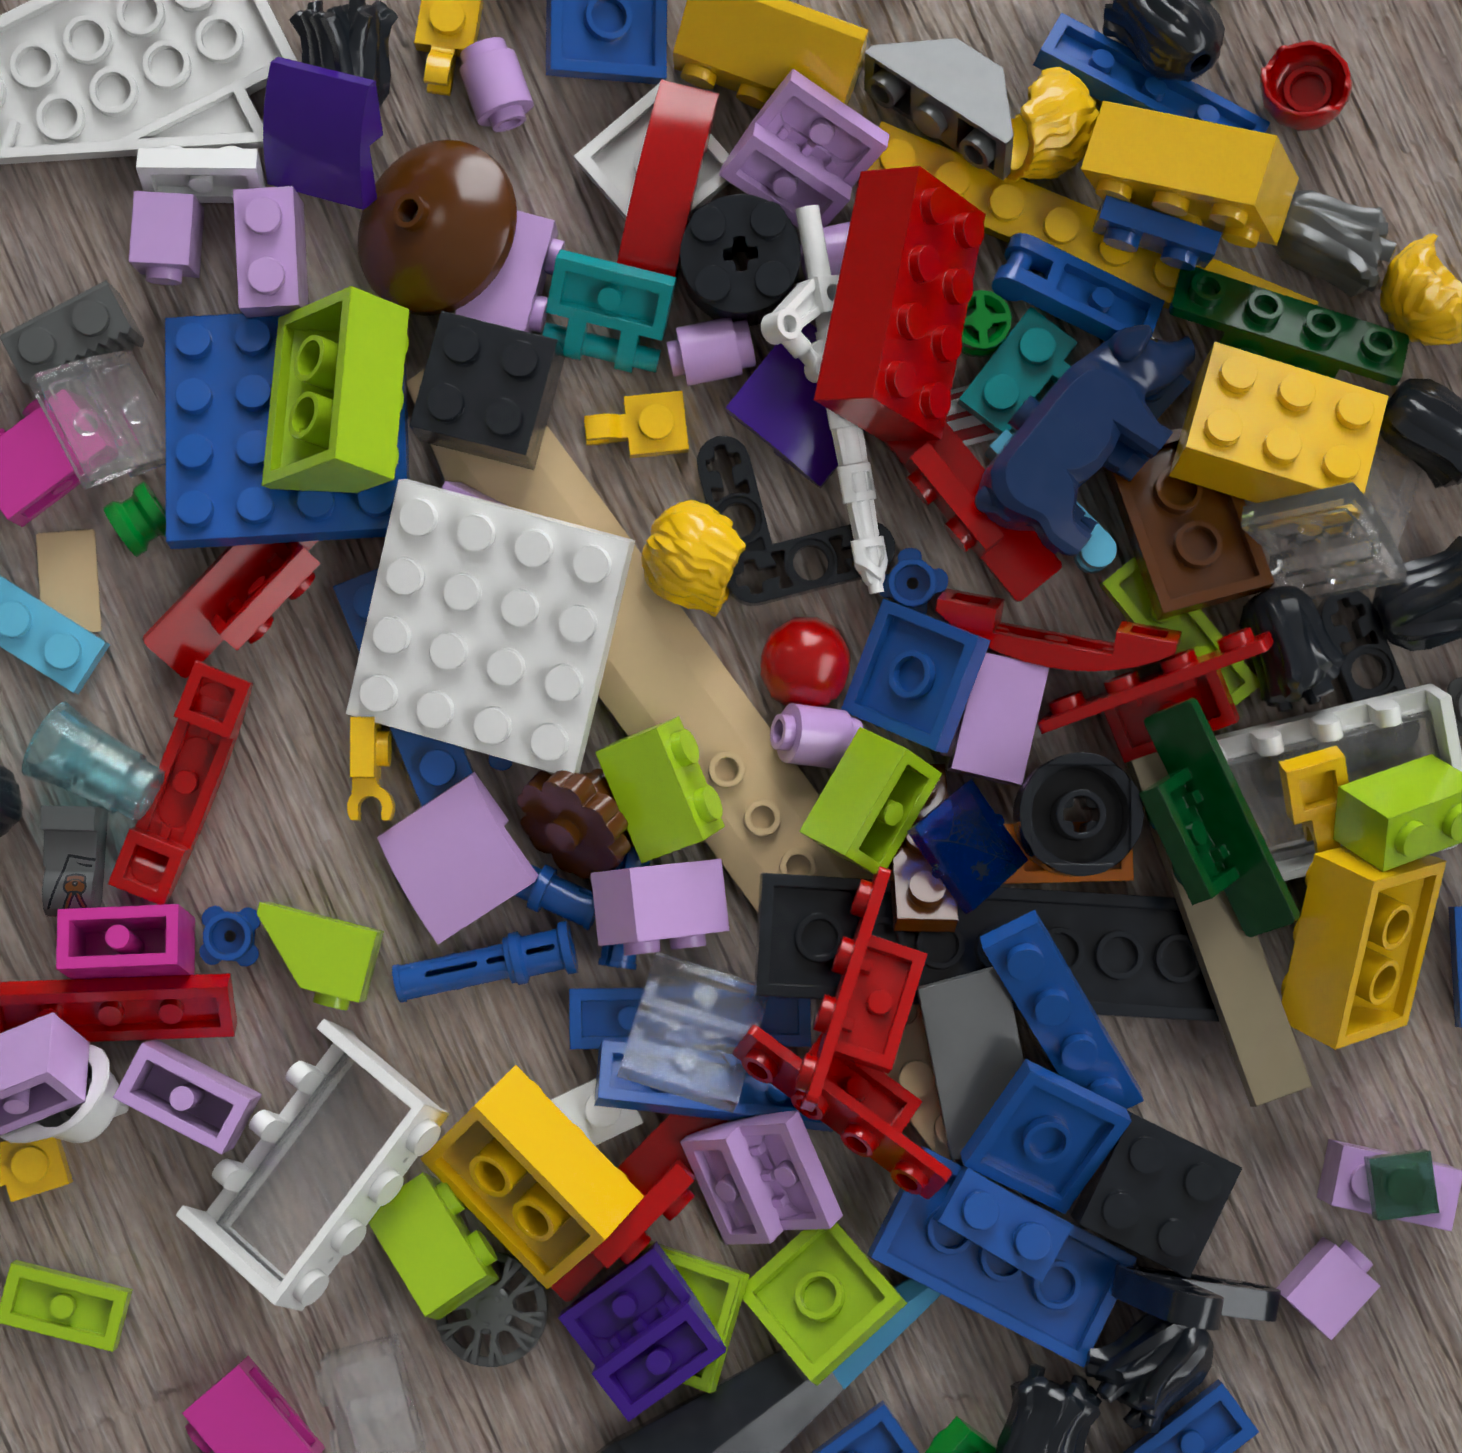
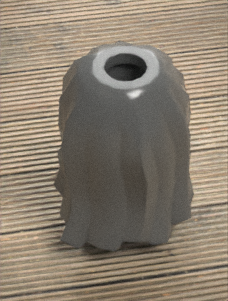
[1272,190,1397,297]

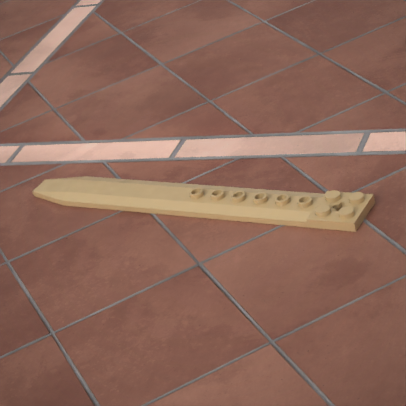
[407,369,959,1162]

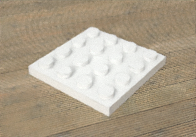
[346,479,635,775]

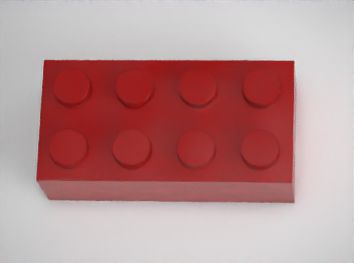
[814,166,986,441]

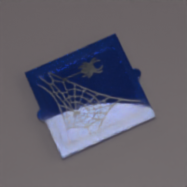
[907,779,1028,914]

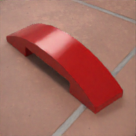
[617,80,720,294]
[936,588,1182,671]
[108,661,253,905]

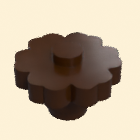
[517,768,631,879]

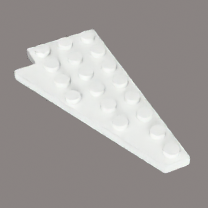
[0,0,297,165]

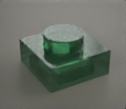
[1364,1149,1440,1221]

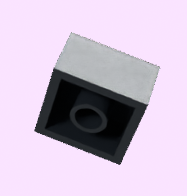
[409,311,565,470]
[1070,1110,1242,1278]

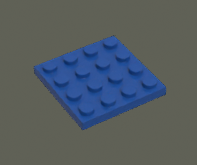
[165,313,410,549]

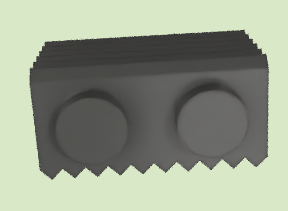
[0,280,144,395]

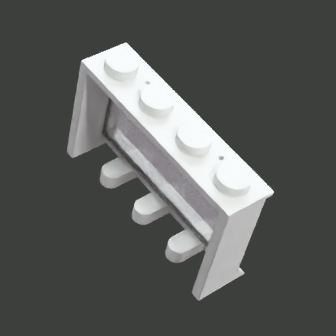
[1215,683,1462,881]
[176,1019,449,1311]

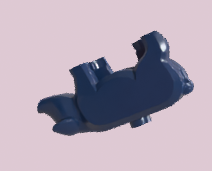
[974,325,1196,557]

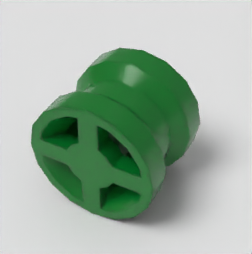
[961,290,1012,358]
[103,481,166,557]

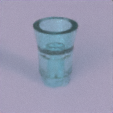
[22,702,165,820]

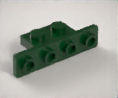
[1169,267,1409,386]
[1139,698,1300,937]

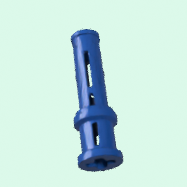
[392,921,578,1003]

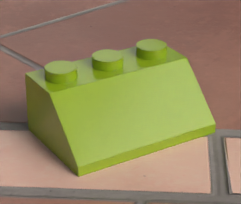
[262,286,409,493]

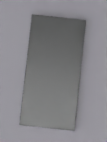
[917,967,1024,1161]

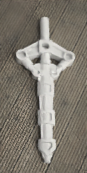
[761,205,888,594]

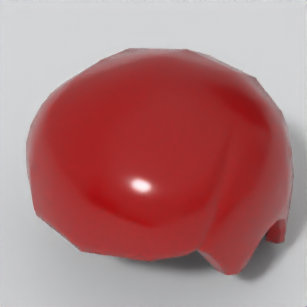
[1260,40,1352,131]
[760,617,851,707]

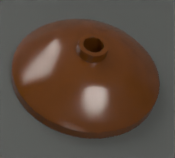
[357,140,517,316]

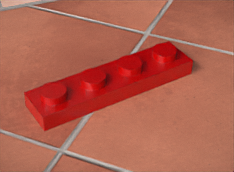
[0,973,237,1042]

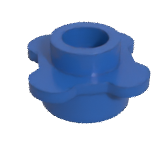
[879,548,948,614]
[199,906,261,967]

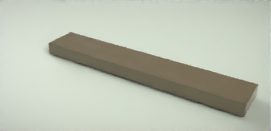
[1127,752,1312,1107]

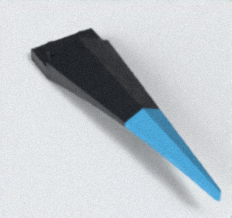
[596,1278,941,1453]

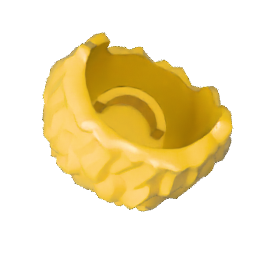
[1007,67,1099,182]
[1380,233,1462,346]
[641,500,746,618]

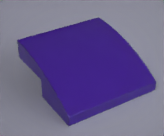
[263,57,383,210]
[725,323,866,489]
[558,1241,726,1422]

